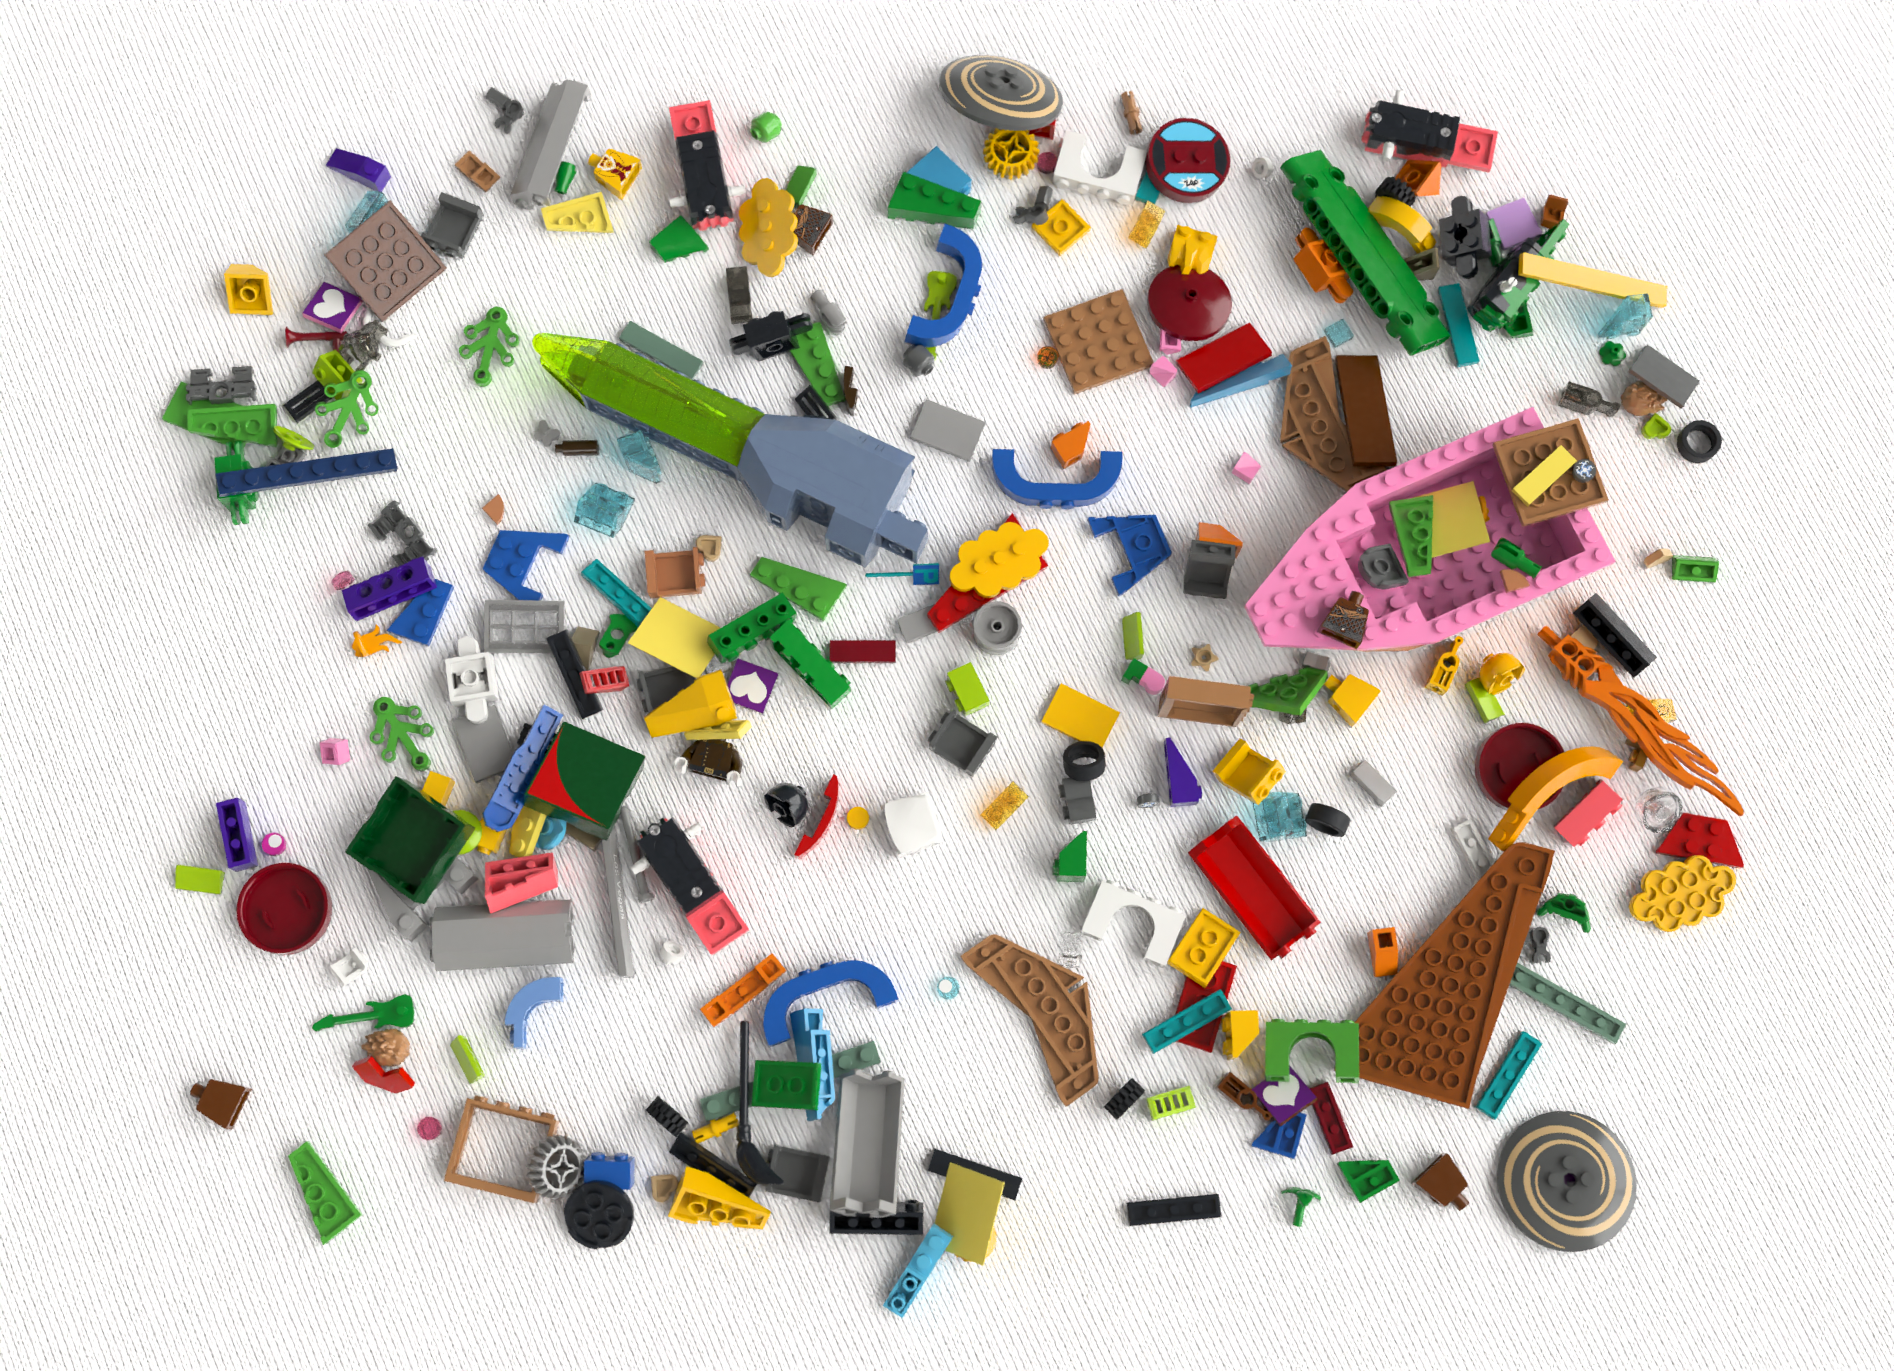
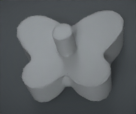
[534,420,561,447]

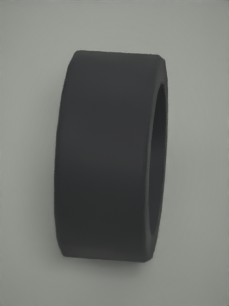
[1676,420,1722,464]
[1063,741,1106,781]
[1305,803,1351,837]

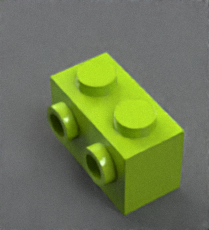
[312,350,363,400]
[945,662,990,717]

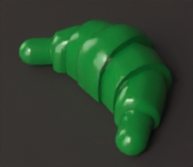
[1536,893,1591,933]

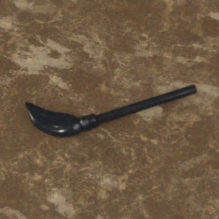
[736,1021,784,1185]

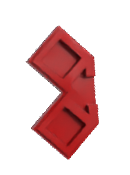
[352,1056,415,1094]

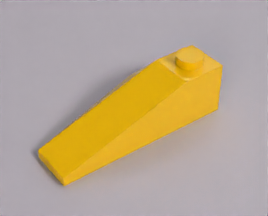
[644,670,737,738]

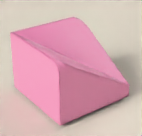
[1149,356,1177,387]
[1232,452,1261,484]
[319,738,350,765]

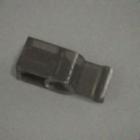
[726,266,752,324]
[1558,381,1620,417]

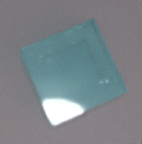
[1324,319,1354,348]

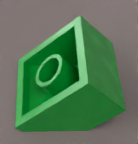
[1052,831,1087,882]

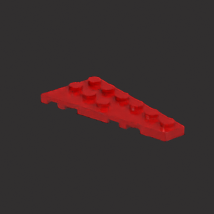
[927,513,1048,633]

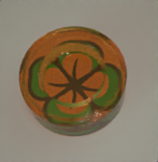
[1037,346,1058,369]

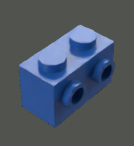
[584,1152,635,1190]

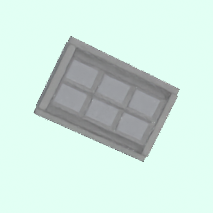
[484,600,565,654]

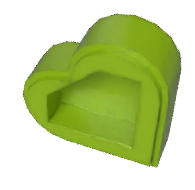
[1641,413,1671,440]

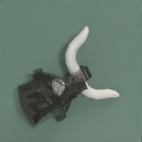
[339,306,417,371]

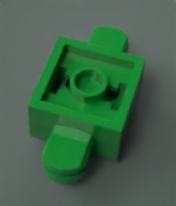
[214,440,259,526]

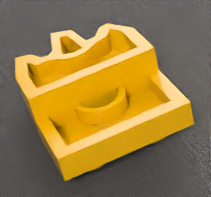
[1167,225,1218,274]

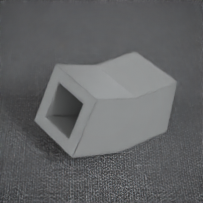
[1301,651,1331,673]

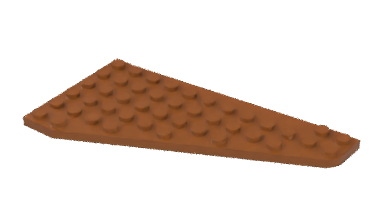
[1333,842,1555,1109]

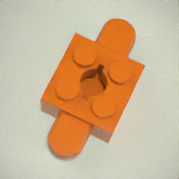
[1293,228,1353,303]

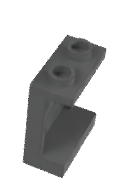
[421,192,484,259]
[1183,540,1235,599]
[636,666,696,713]
[927,709,998,777]
[762,1145,830,1203]

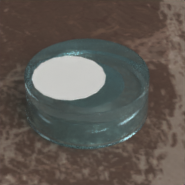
[937,976,960,1000]

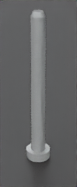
[620,806,654,903]

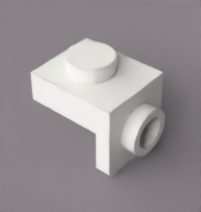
[329,947,368,987]

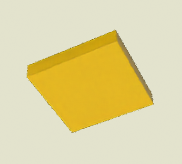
[1031,198,1091,256]

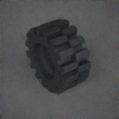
[1375,176,1416,207]
[1104,1078,1145,1120]
[646,1096,688,1137]

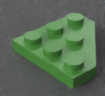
[1248,667,1328,716]

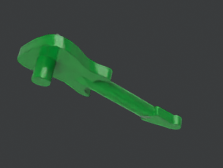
[312,994,415,1032]

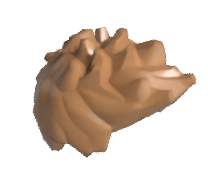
[1621,381,1667,416]
[361,1029,410,1067]

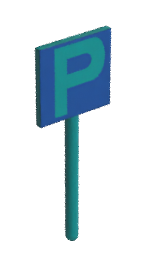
[865,563,939,585]

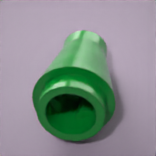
[554,161,577,195]

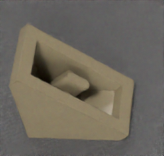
[1404,247,1440,281]
[571,626,600,671]

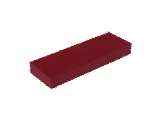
[830,640,896,663]
[1309,1081,1354,1155]

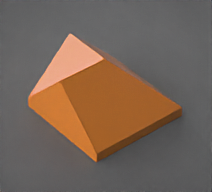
[1395,160,1441,196]
[1196,522,1243,559]

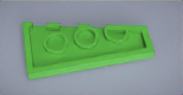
[790,322,845,406]
[187,404,277,447]
[1389,495,1433,577]
[750,557,847,622]
[288,1141,363,1245]

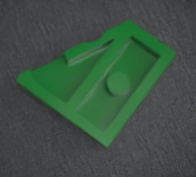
[1336,1160,1400,1203]

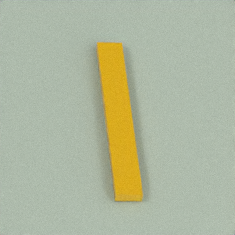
[1518,253,1667,308]

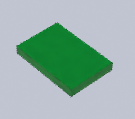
[751,1060,822,1110]

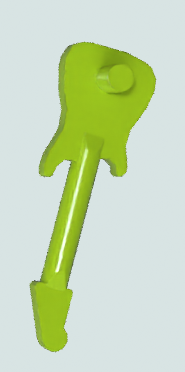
[924,271,957,361]

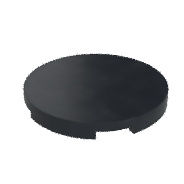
[563,1180,634,1250]

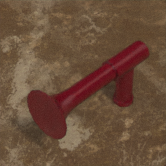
[285,326,348,355]

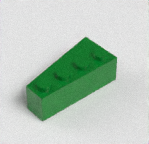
[887,171,982,229]
[769,619,851,709]

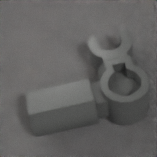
[485,87,524,135]
[1013,186,1053,225]
[1524,927,1551,964]

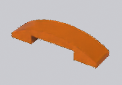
[700,953,786,1027]

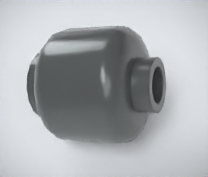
[903,345,934,377]

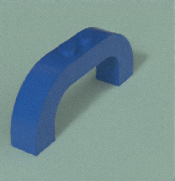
[904,224,982,347]
[992,449,1122,509]
[763,960,899,1047]

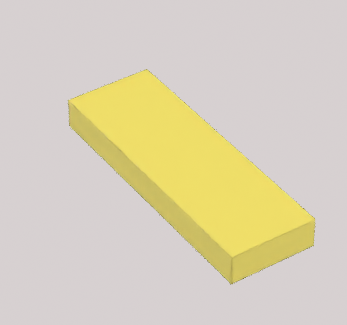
[1512,445,1577,507]
[684,720,751,740]

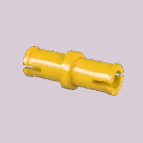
[692,1112,739,1144]

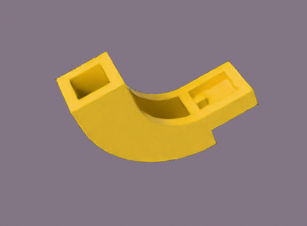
[1368,196,1437,254]

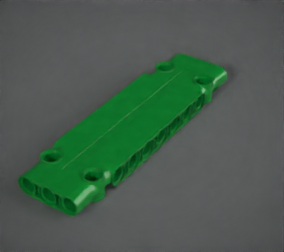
[1280,150,1451,356]

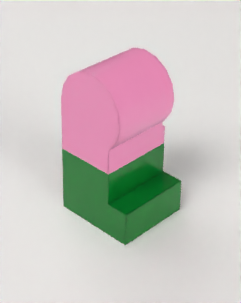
[1121,658,1165,695]

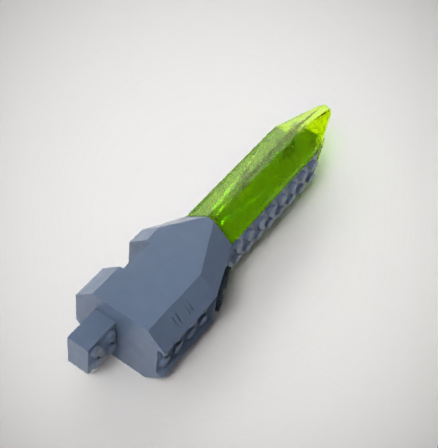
[532,333,928,568]

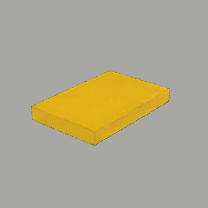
[1041,683,1120,748]
[1167,908,1241,988]

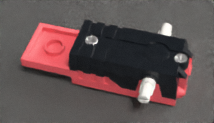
[1361,90,1498,173]
[669,100,746,231]
[630,817,749,956]

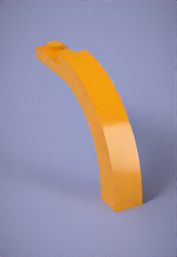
[1488,746,1623,852]

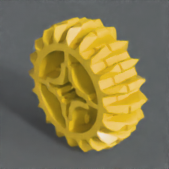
[983,128,1039,181]

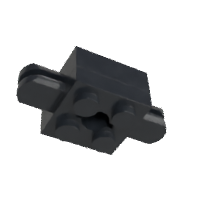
[1439,195,1492,279]
[729,311,813,361]

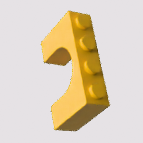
[422,771,507,855]

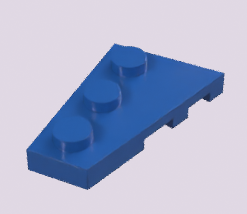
[387,579,454,647]

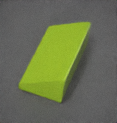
[1122,612,1144,660]
[1465,678,1505,724]
[175,865,225,895]
[450,1035,485,1084]

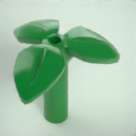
[1281,1187,1321,1227]

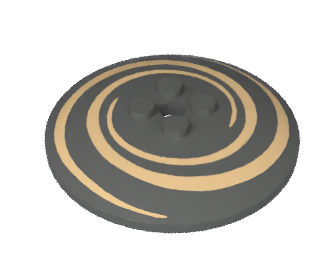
[939,55,1063,131]
[1497,1111,1637,1252]

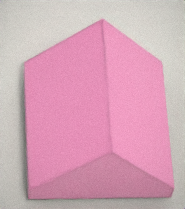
[1159,329,1181,355]

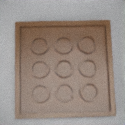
[1043,289,1154,395]
[1493,418,1609,527]

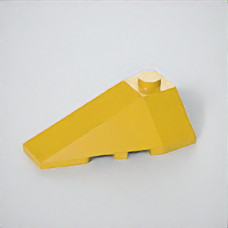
[668,1166,771,1229]

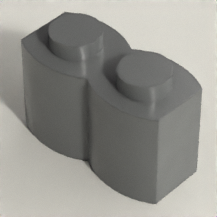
[1058,777,1097,825]

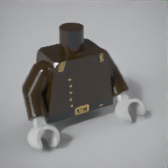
[673,739,743,786]

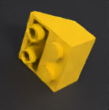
[1221,1010,1259,1060]

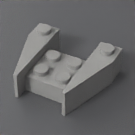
[367,858,479,942]

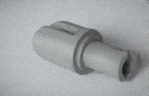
[811,289,846,335]

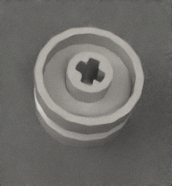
[973,601,1022,655]

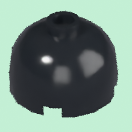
[764,782,808,828]

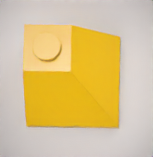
[224,264,273,315]

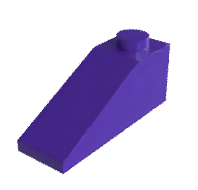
[326,148,391,194]
[1163,737,1202,807]

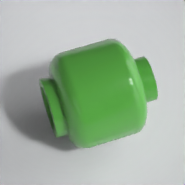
[750,111,782,143]

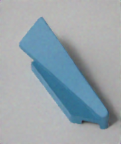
[1190,354,1292,408]
[790,1008,835,1122]

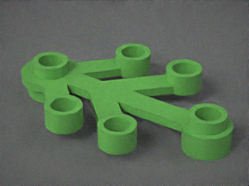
[459,307,520,387]
[315,370,379,448]
[369,697,434,771]

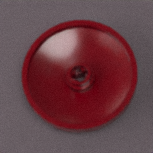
[1147,265,1232,341]

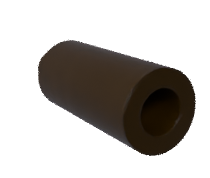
[555,440,599,456]

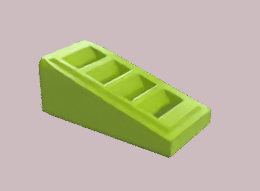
[1146,1085,1196,1121]

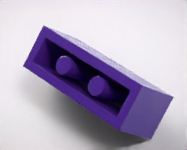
[216,797,258,872]

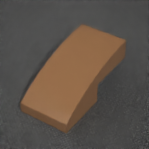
[455,150,501,192]

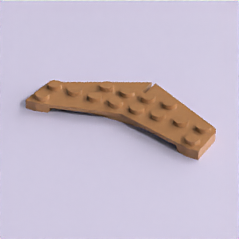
[1280,336,1387,493]
[960,934,1099,1107]

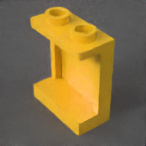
[1212,738,1286,805]

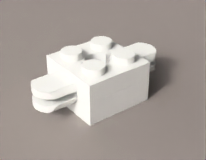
[445,636,499,724]

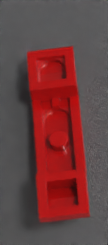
[794,774,839,860]

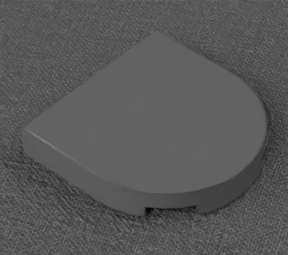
[1358,544,1409,589]

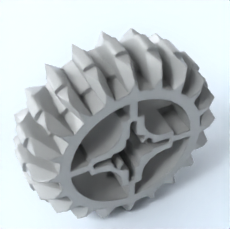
[525,1135,586,1199]

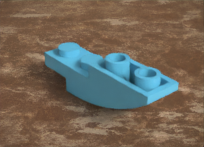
[883,1224,953,1318]

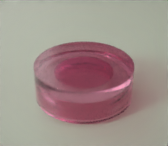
[1037,152,1058,174]
[331,571,355,590]
[417,1117,442,1140]

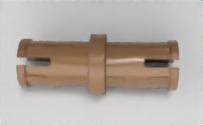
[1120,91,1143,135]

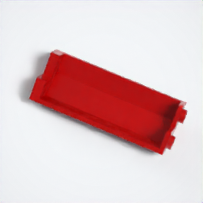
[1188,816,1321,961]

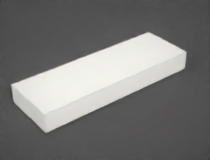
[1450,818,1494,881]

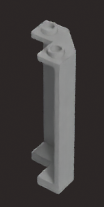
[510,79,591,209]
[429,899,575,971]
[829,1069,905,1218]

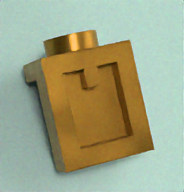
[1625,738,1648,772]

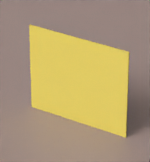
[1413,481,1490,558]
[628,597,721,678]
[934,1162,1005,1266]

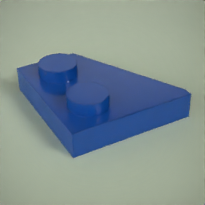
[1252,1112,1307,1160]

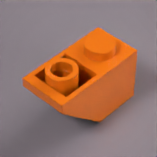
[1050,421,1091,469]
[1367,927,1398,978]

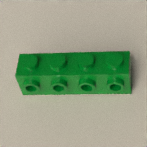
[707,592,797,664]

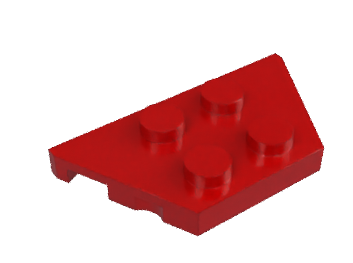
[1655,812,1744,869]

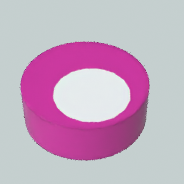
[262,833,286,856]

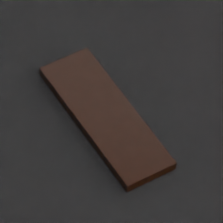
[1334,355,1397,466]

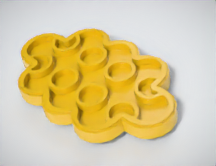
[739,178,798,277]
[949,522,1049,598]
[1629,855,1736,932]

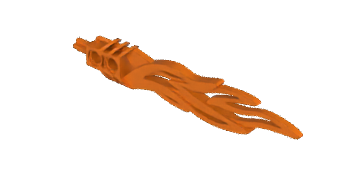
[1537,626,1744,817]

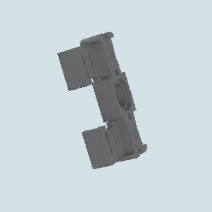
[186,366,257,406]
[368,501,437,566]

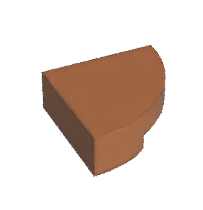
[482,494,504,525]
[1500,569,1530,593]

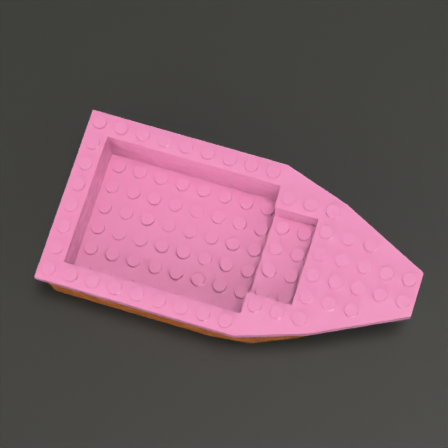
[1244,407,1616,652]

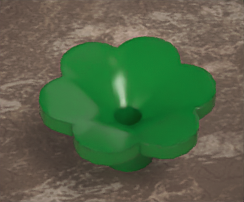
[1599,341,1626,367]

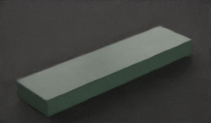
[619,321,704,380]

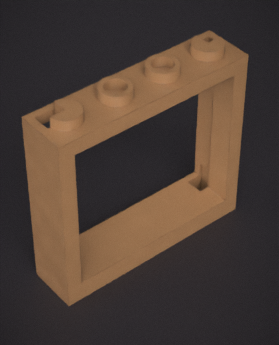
[1158,676,1254,727]
[444,1095,560,1203]

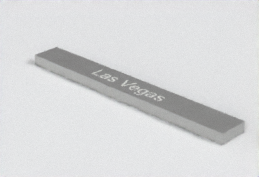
[601,826,635,978]

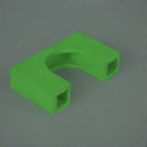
[1265,1019,1359,1083]

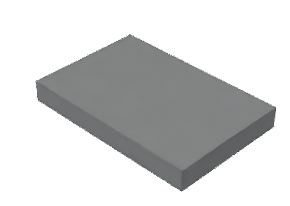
[910,399,986,462]
[453,705,513,783]

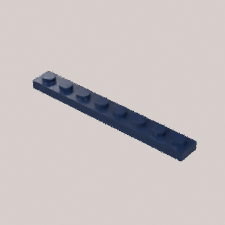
[215,448,398,497]

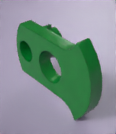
[599,614,638,658]

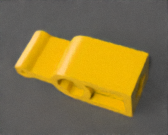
[1425,636,1463,696]

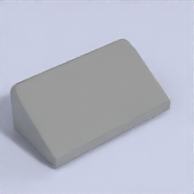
[897,604,937,644]
[1350,760,1397,806]

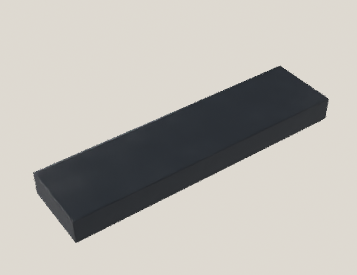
[546,629,604,719]
[669,1132,757,1198]
[928,1149,1023,1201]
[1126,1194,1222,1226]

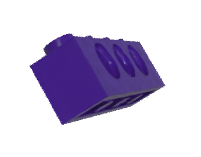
[341,556,437,622]

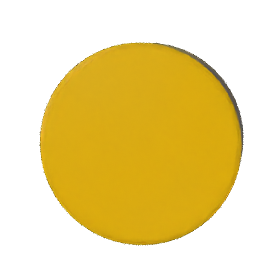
[847,807,869,830]

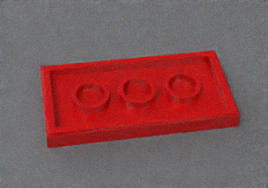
[1176,322,1272,394]
[1175,961,1237,1053]

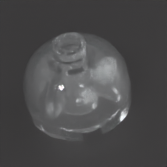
[1635,787,1683,833]

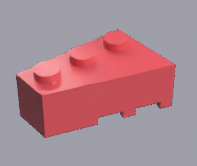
[1553,779,1623,847]
[485,852,558,914]

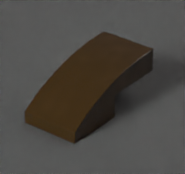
[843,366,858,416]

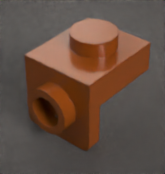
[1540,195,1569,229]

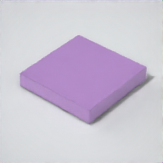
[1486,197,1542,251]

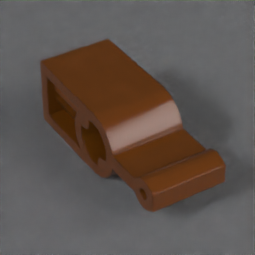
[1214,1072,1272,1122]

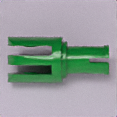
[1489,218,1503,268]
[1491,538,1542,579]

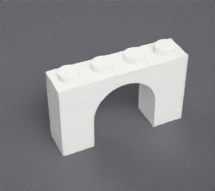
[1053,130,1147,204]
[1080,880,1186,968]

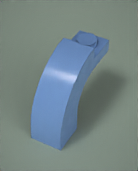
[505,977,564,1049]

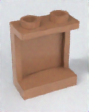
[645,547,706,599]

